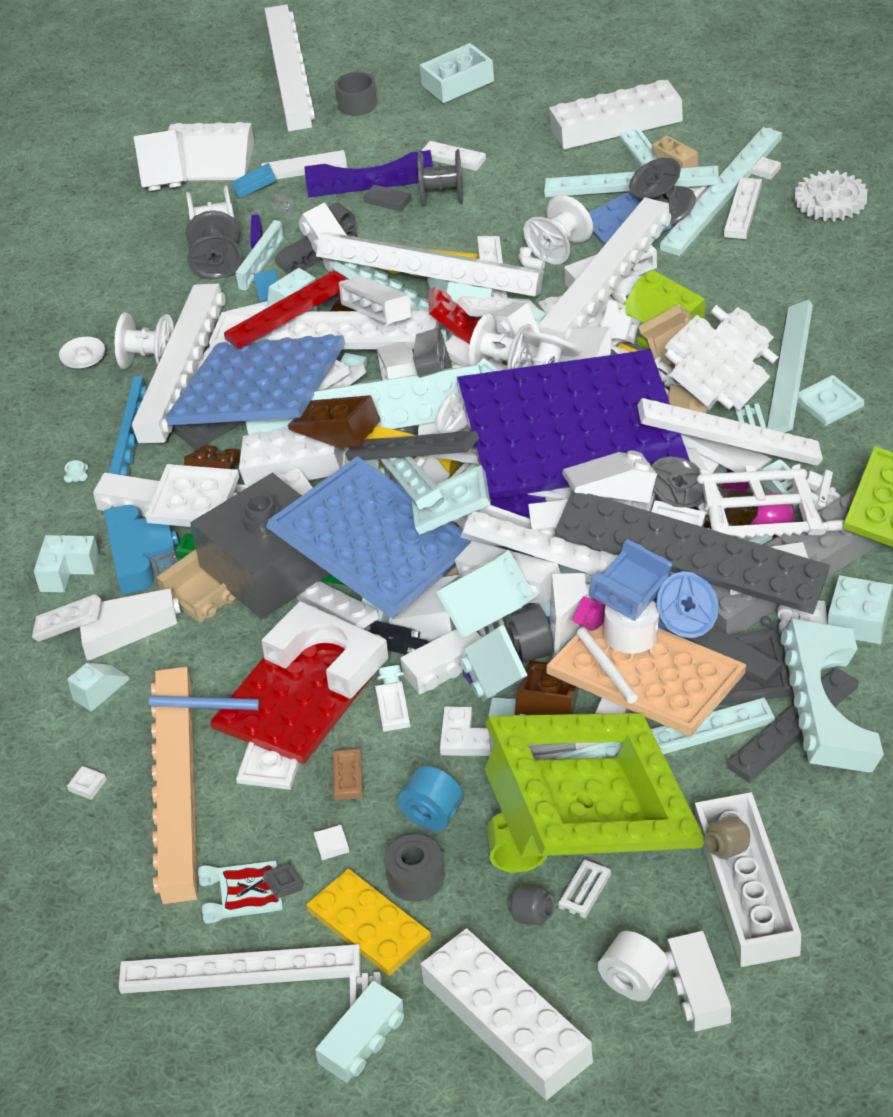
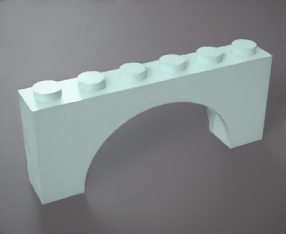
[781,619,884,772]

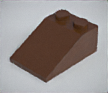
[287,395,381,449]
[515,661,579,715]

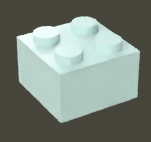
[828,575,893,644]

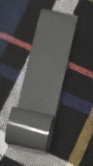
[275,203,357,274]
[413,327,452,378]

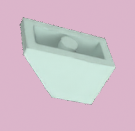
[67,663,130,712]

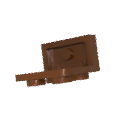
[184,445,241,469]

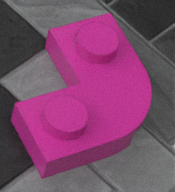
[572,596,606,631]

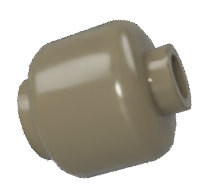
[705,816,750,859]

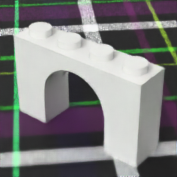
[261,601,388,699]

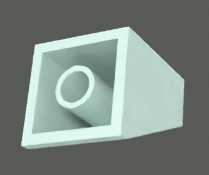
[436,550,536,638]

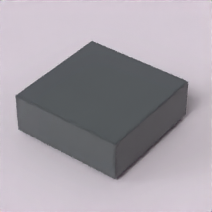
[263,863,303,899]

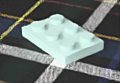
[412,465,491,535]

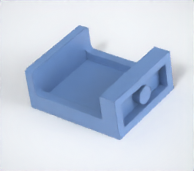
[589,539,672,621]

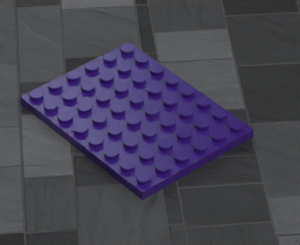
[457,349,690,499]

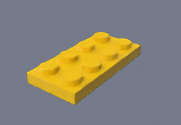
[306,868,432,976]

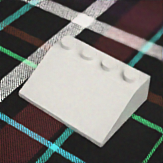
[168,122,254,180]

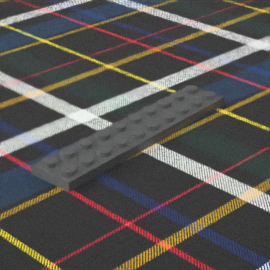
[555,490,830,614]

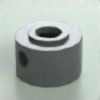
[335,72,377,115]
[506,604,553,663]
[384,834,445,902]

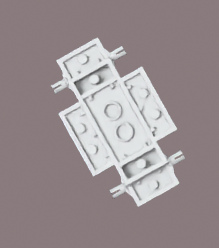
[664,305,779,410]

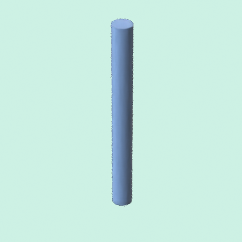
[149,696,259,710]

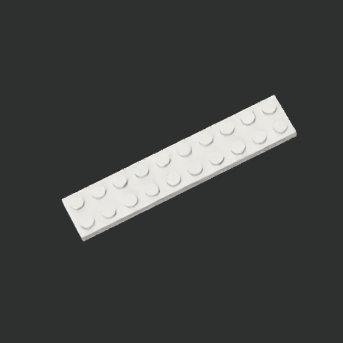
[209,311,440,350]

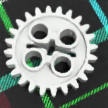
[795,170,867,222]

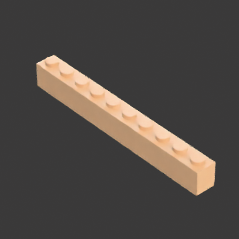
[151,667,198,904]

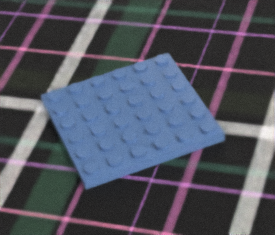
[165,334,345,425]
[266,456,471,619]

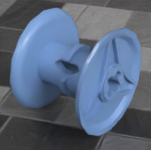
[653,571,718,638]

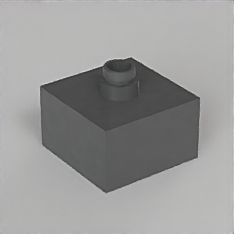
[190,472,331,619]

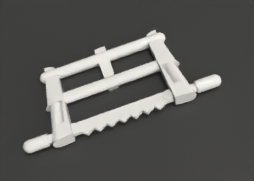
[697,464,845,539]

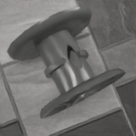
[418,149,463,206]
[629,157,696,225]
[186,210,243,280]
[651,456,705,508]

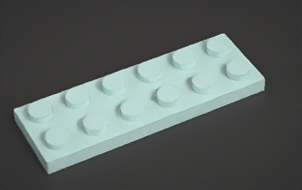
[333,260,446,328]

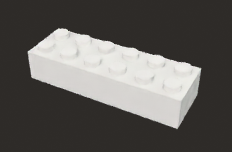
[549,80,683,149]
[695,792,801,967]
[420,928,593,1101]

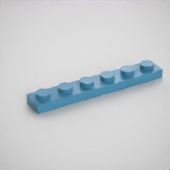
[109,376,148,476]

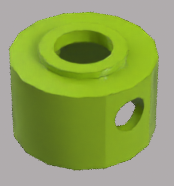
[487,812,547,873]

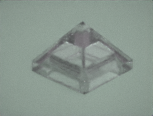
[150,551,178,582]

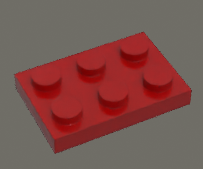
[428,286,481,344]

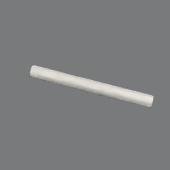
[577,627,638,704]

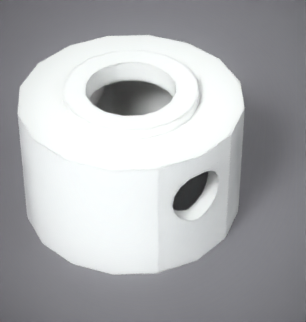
[604,601,659,654]
[598,931,669,1002]

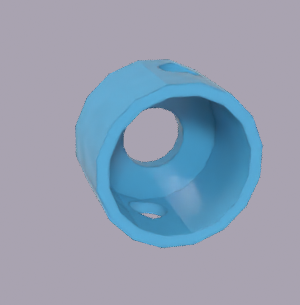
[397,766,464,831]

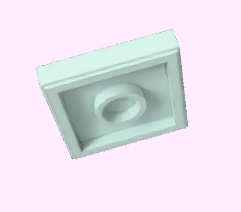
[797,375,864,426]

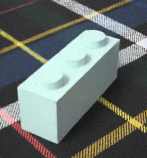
[315,980,404,1083]

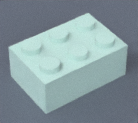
[419,43,494,103]

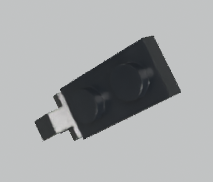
[364,621,432,655]

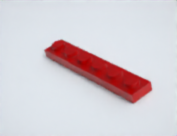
[224,270,348,349]

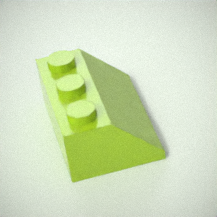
[624,269,706,324]

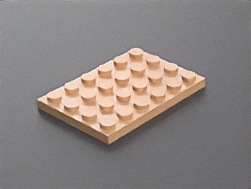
[547,622,746,737]

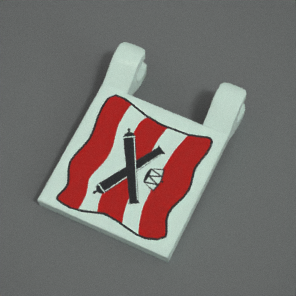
[198,861,283,924]

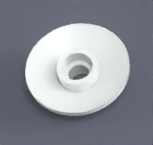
[59,337,105,368]

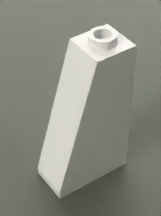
[80,588,181,660]

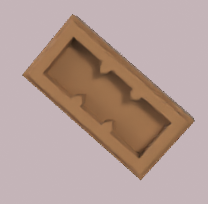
[333,748,363,801]

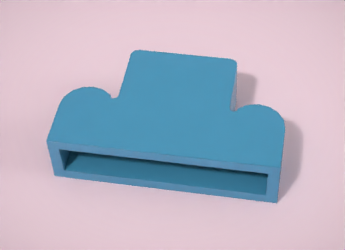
[104,505,179,595]

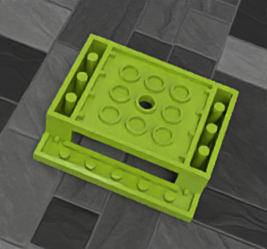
[484,713,705,857]

